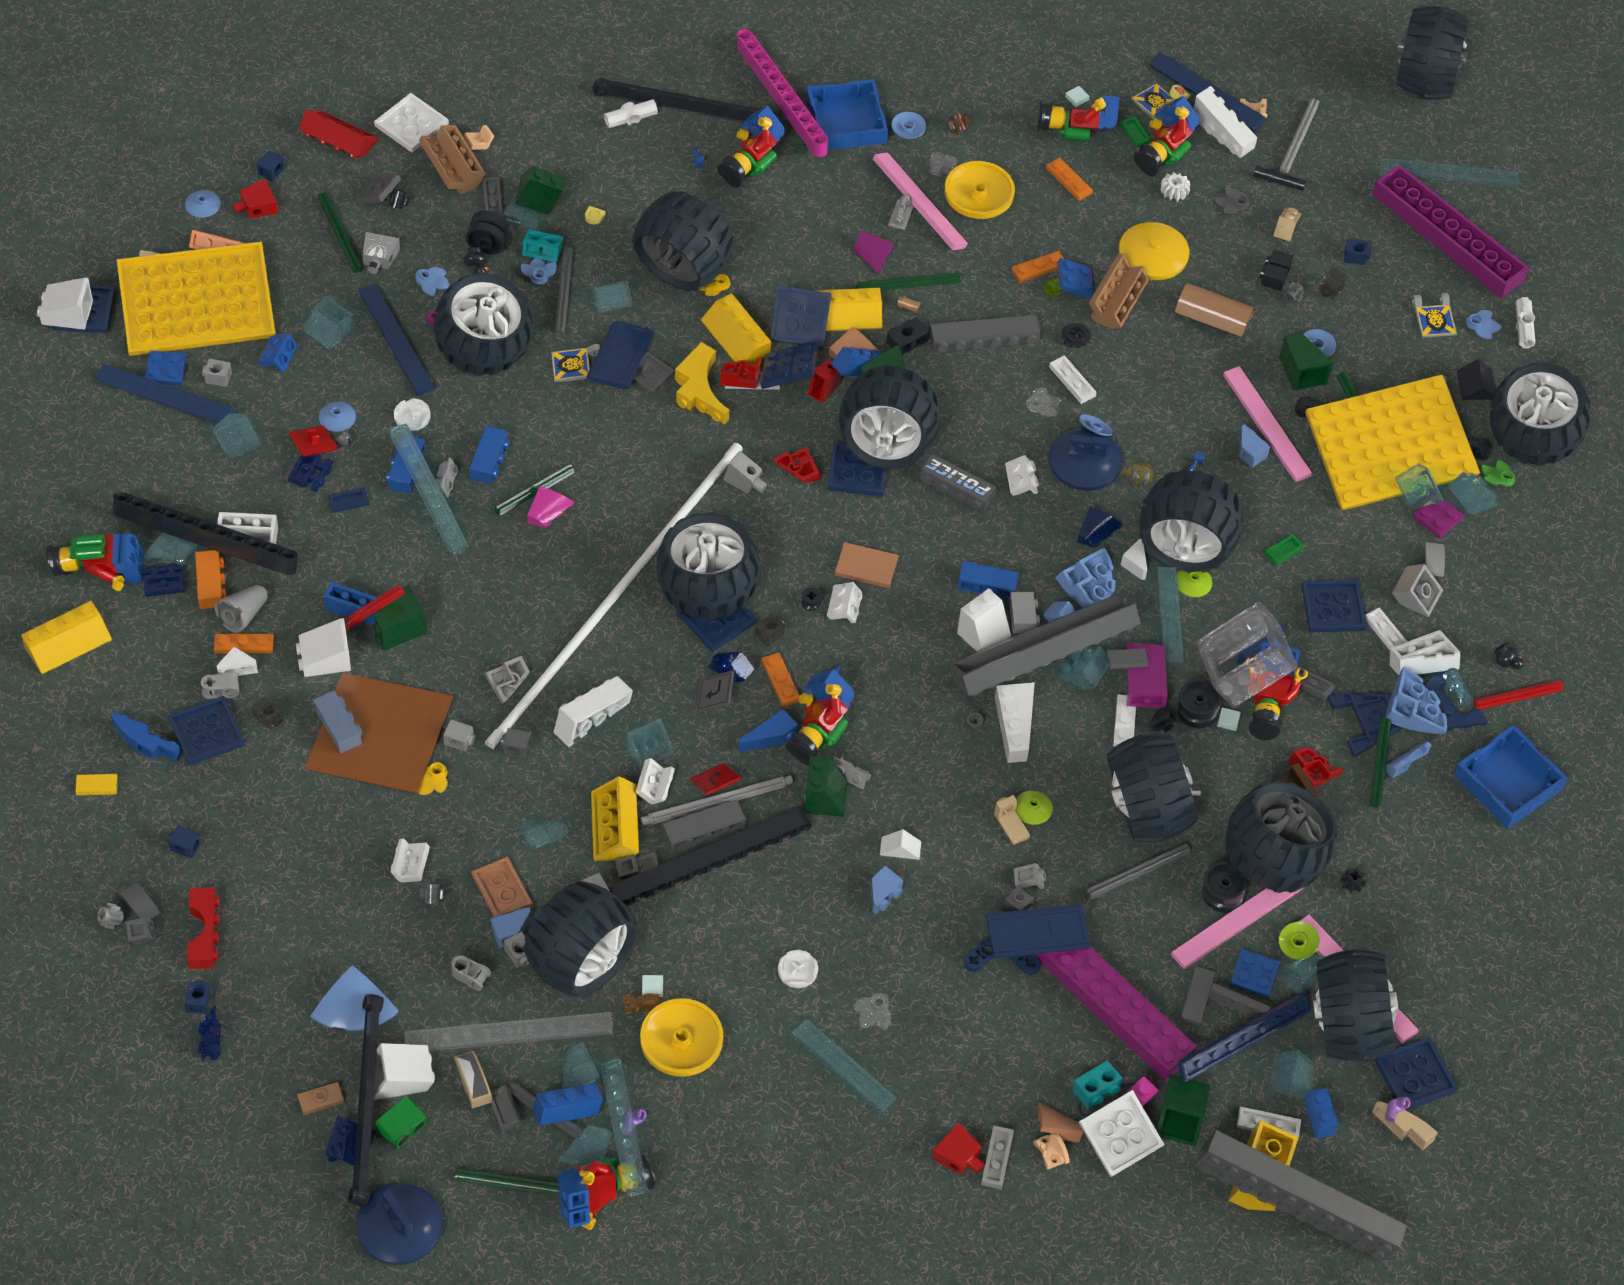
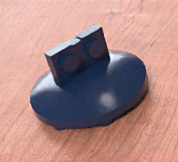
[1049,428,1123,491]
[356,1183,442,1265]

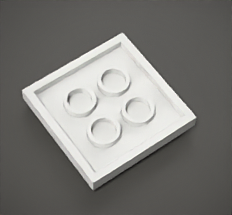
[374,93,449,153]
[1078,1090,1164,1177]

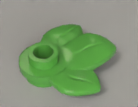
[1481,460,1515,486]

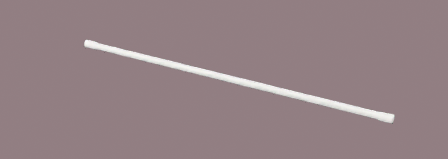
[485,443,743,749]

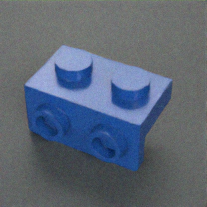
[257,333,298,372]

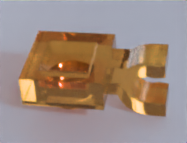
[623,993,660,1014]

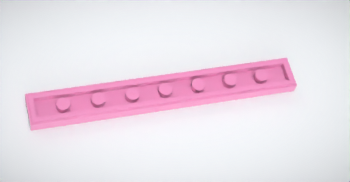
[873,153,968,250]
[1223,366,1312,482]
[1171,887,1305,969]
[1299,915,1418,1044]

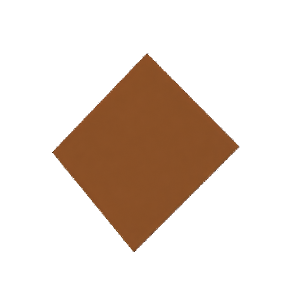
[304,673,453,793]

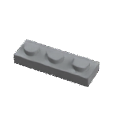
[981,1126,1014,1190]

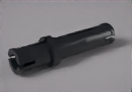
[1253,165,1306,191]

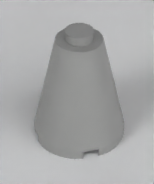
[215,585,268,633]

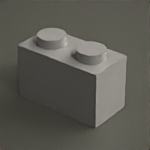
[1009,592,1040,634]

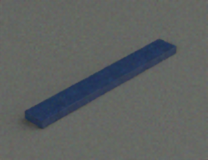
[1149,52,1265,132]
[359,283,434,396]
[96,364,238,428]
[1178,992,1310,1082]

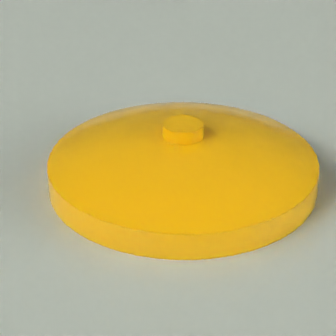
[944,161,1015,219]
[1119,222,1189,280]
[640,998,723,1077]

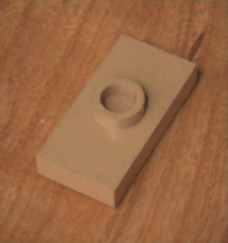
[297,1082,344,1115]

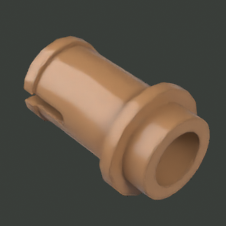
[897,295,921,313]

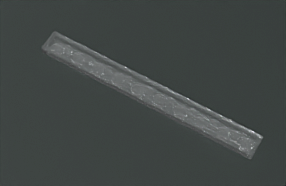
[404,1012,613,1051]

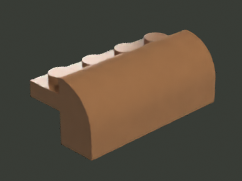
[419,125,485,194]
[1089,254,1150,329]
[1175,283,1255,337]

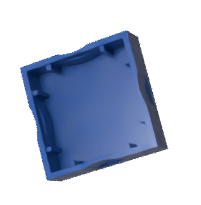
[806,79,888,150]
[1453,725,1568,829]

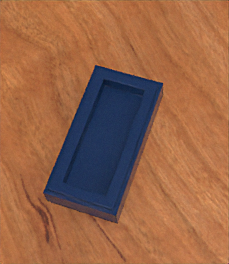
[328,487,369,513]

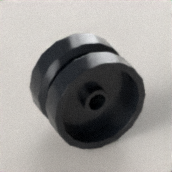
[465,210,509,255]
[1177,678,1222,728]
[1202,861,1248,913]

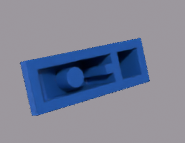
[738,710,798,752]

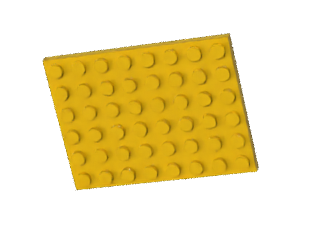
[117,242,276,356]
[1305,374,1480,510]

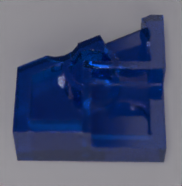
[1077,507,1122,548]

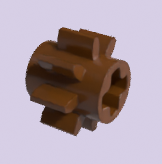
[947,112,970,133]

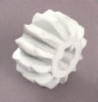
[1161,172,1190,202]

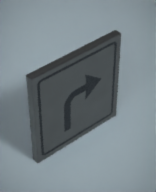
[696,671,734,712]

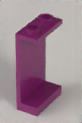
[1125,643,1167,708]

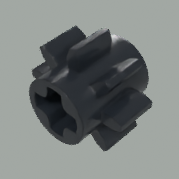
[386,188,409,209]
[1152,707,1176,733]
[1341,868,1367,893]

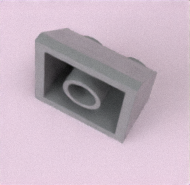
[1392,564,1443,617]

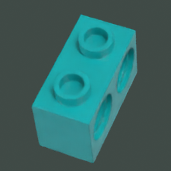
[522,229,563,263]
[1073,1061,1122,1109]

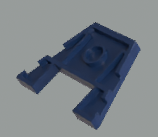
[1424,670,1488,731]
[1327,691,1401,758]

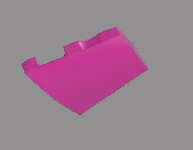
[527,487,574,528]

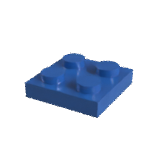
[1057,258,1094,298]
[145,351,187,386]
[1230,949,1280,998]

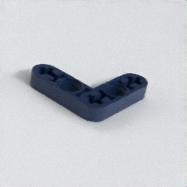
[964,937,1040,975]

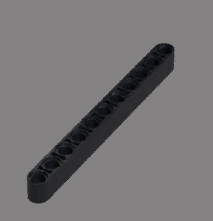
[113,492,298,575]
[609,808,812,906]

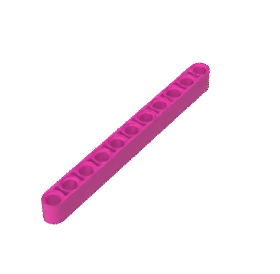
[737,29,828,157]

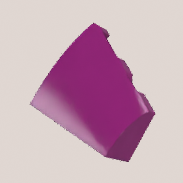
[853,231,893,275]

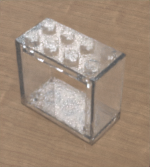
[1196,601,1298,708]

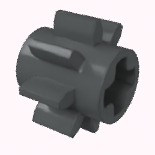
[1281,281,1305,303]
[420,881,445,904]

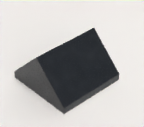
[1457,359,1496,400]

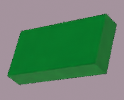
[1120,116,1152,148]
[1264,534,1305,566]

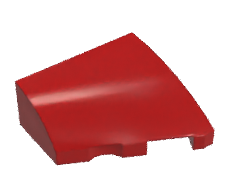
[720,358,762,389]
[773,447,822,483]
[1288,747,1344,788]

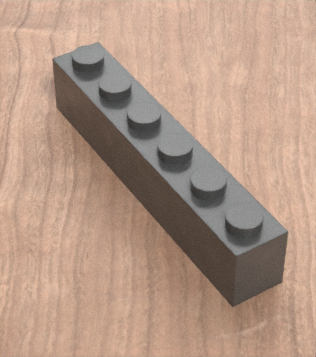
[929,315,1040,352]

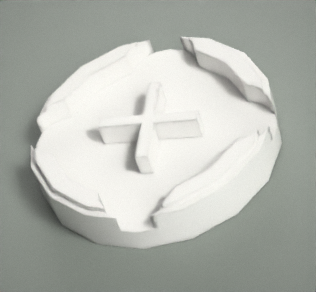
[394,398,431,431]
[778,950,818,988]

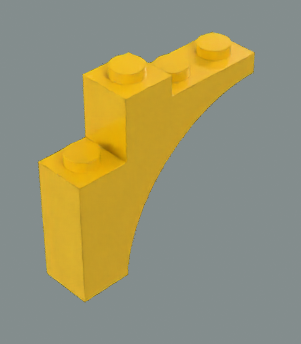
[675,342,729,424]

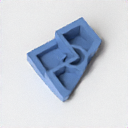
[1385,742,1432,778]

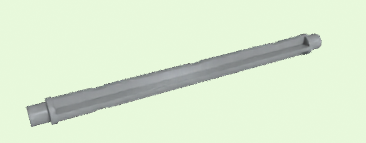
[640,775,793,826]

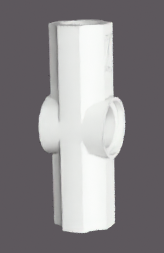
[604,100,658,128]
[1515,297,1535,349]

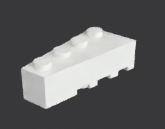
[1194,86,1257,158]
[553,676,633,747]
[995,682,1035,763]

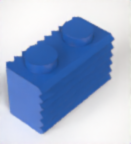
[1305,1088,1339,1138]

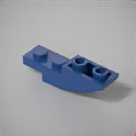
[111,712,181,761]

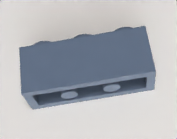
[313,690,363,753]

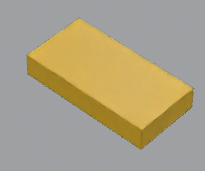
[76,774,118,795]

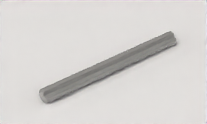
[1280,98,1319,174]

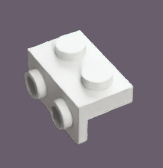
[1005,455,1039,496]
[827,582,862,623]
[635,758,675,804]
[391,838,430,882]

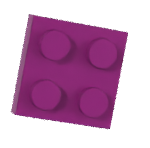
[1412,493,1465,539]

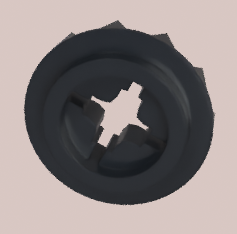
[1061,323,1090,348]

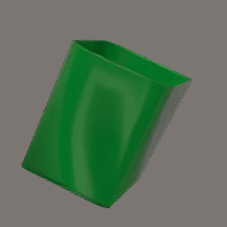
[375,1095,427,1150]

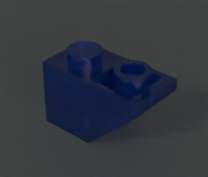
[707,652,755,682]

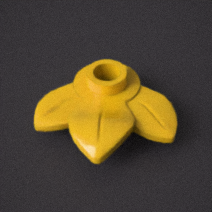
[699,274,731,296]
[418,762,448,795]

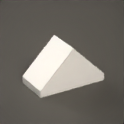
[1121,539,1147,580]
[217,647,258,676]
[880,829,921,860]

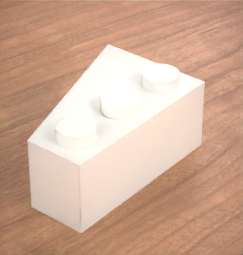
[217,512,278,544]
[1390,630,1460,675]

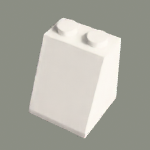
[37,278,93,329]
[957,589,1011,652]
[296,618,351,677]
[373,1043,435,1100]

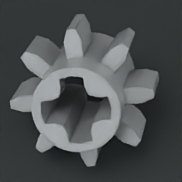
[98,903,124,929]

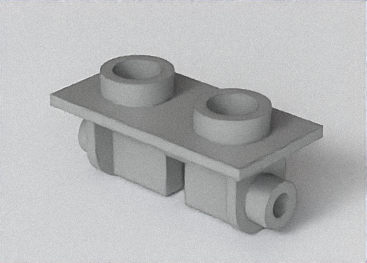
[888,194,914,230]
[432,457,458,497]
[832,757,871,789]

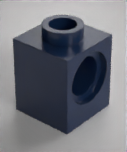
[256,150,285,181]
[1344,238,1371,265]
[167,825,201,858]
[185,981,211,1014]

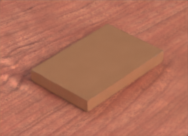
[835,542,899,588]
[471,856,533,917]

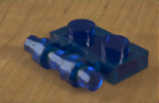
[288,454,333,492]
[143,563,184,597]

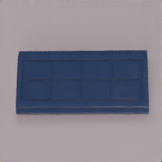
[586,321,654,390]
[986,904,1090,959]

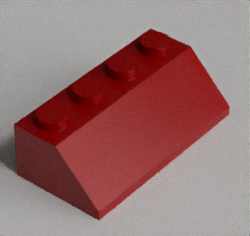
[299,110,380,159]

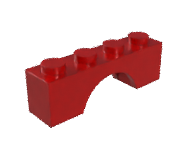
[187,888,220,969]

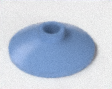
[892,112,926,139]
[185,190,221,218]
[1303,329,1336,357]
[319,402,356,432]
[1079,414,1113,436]

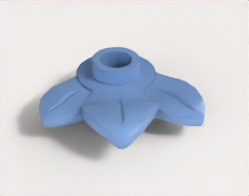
[521,258,557,285]
[415,267,450,296]
[1466,310,1502,339]

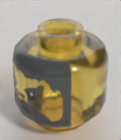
[1126,461,1154,487]

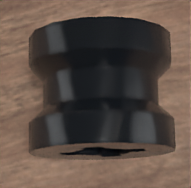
[801,588,821,611]

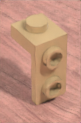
[1273,208,1301,241]
[994,795,1030,845]

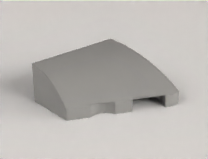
[485,656,530,704]

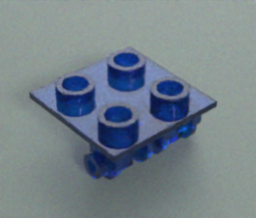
[198,1006,221,1061]
[325,1116,376,1166]

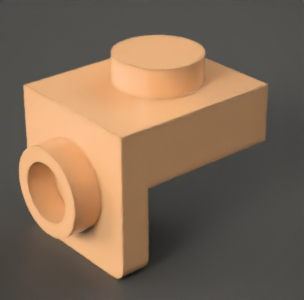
[463,125,494,150]

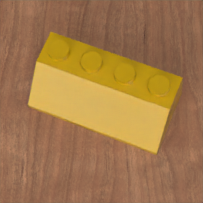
[816,288,882,331]
[701,293,771,363]
[21,601,112,674]
[591,776,639,861]
[1228,1120,1299,1211]

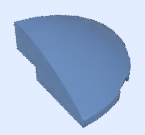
[1055,548,1116,608]
[1385,667,1447,734]
[310,965,399,1031]

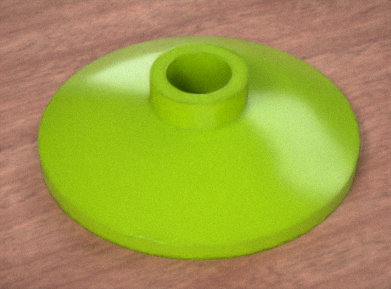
[1175,570,1212,597]
[1015,791,1053,825]
[1279,922,1319,960]

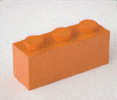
[195,550,226,609]

